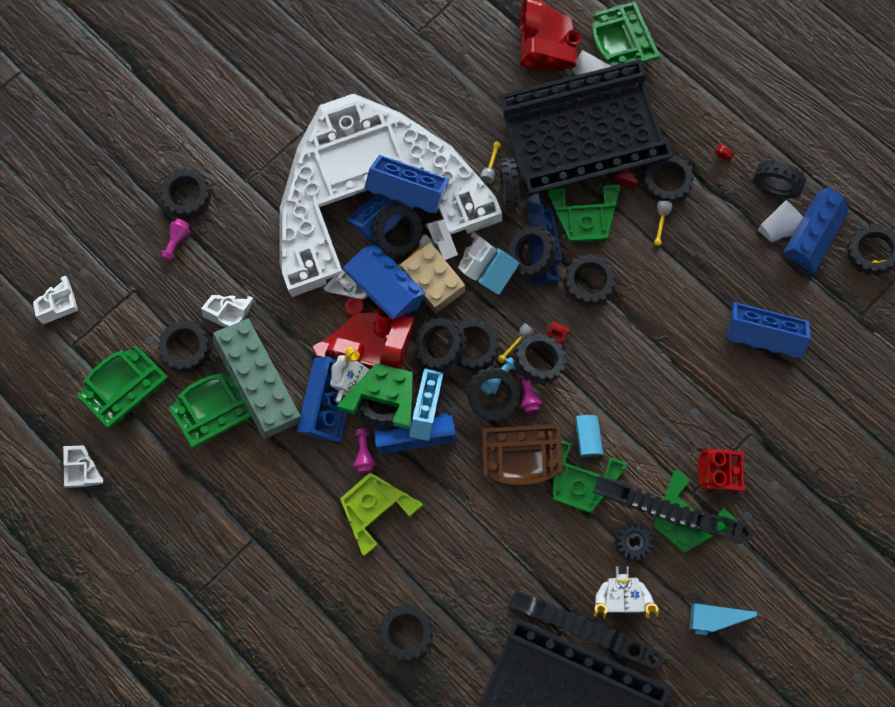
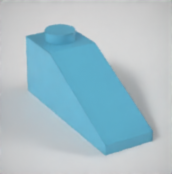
[689,604,757,636]

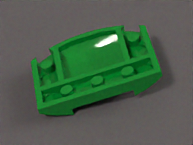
[592,2,660,66]
[77,346,168,428]
[169,373,252,448]

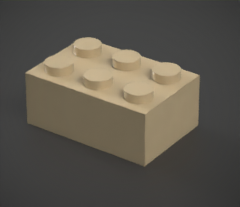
[400,242,465,314]

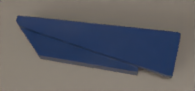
[527,192,563,286]

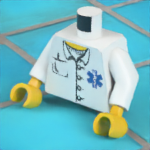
[330,347,370,403]
[593,566,658,619]

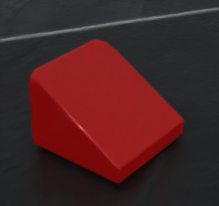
[546,321,570,346]

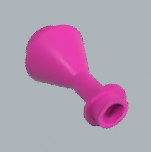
[161,219,191,261]
[517,375,543,414]
[353,428,377,473]

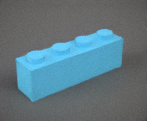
[409,369,443,441]

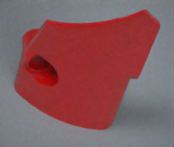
[520,0,581,71]
[313,307,415,369]

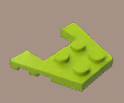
[340,473,423,557]

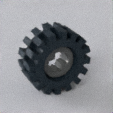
[615,523,653,561]

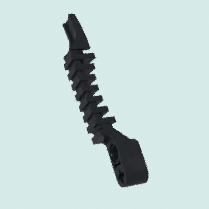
[592,475,753,544]
[509,590,664,670]

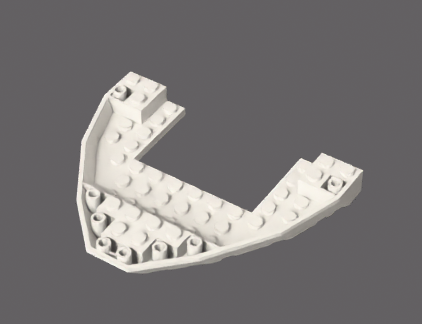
[280,94,502,297]

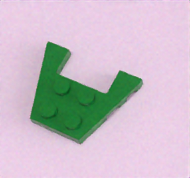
[547,185,620,243]
[337,363,413,430]
[553,440,628,514]
[652,469,737,553]

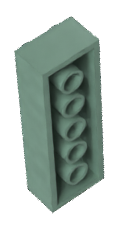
[213,318,300,439]

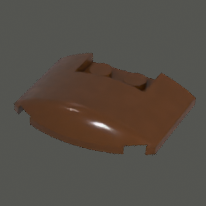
[482,424,563,485]

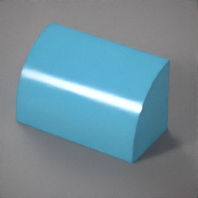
[478,248,519,295]
[575,415,603,458]

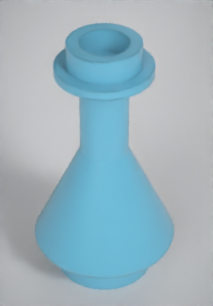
[480,357,516,396]

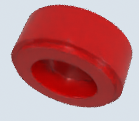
[715,145,735,161]
[345,297,365,316]

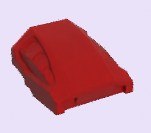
[698,449,745,492]

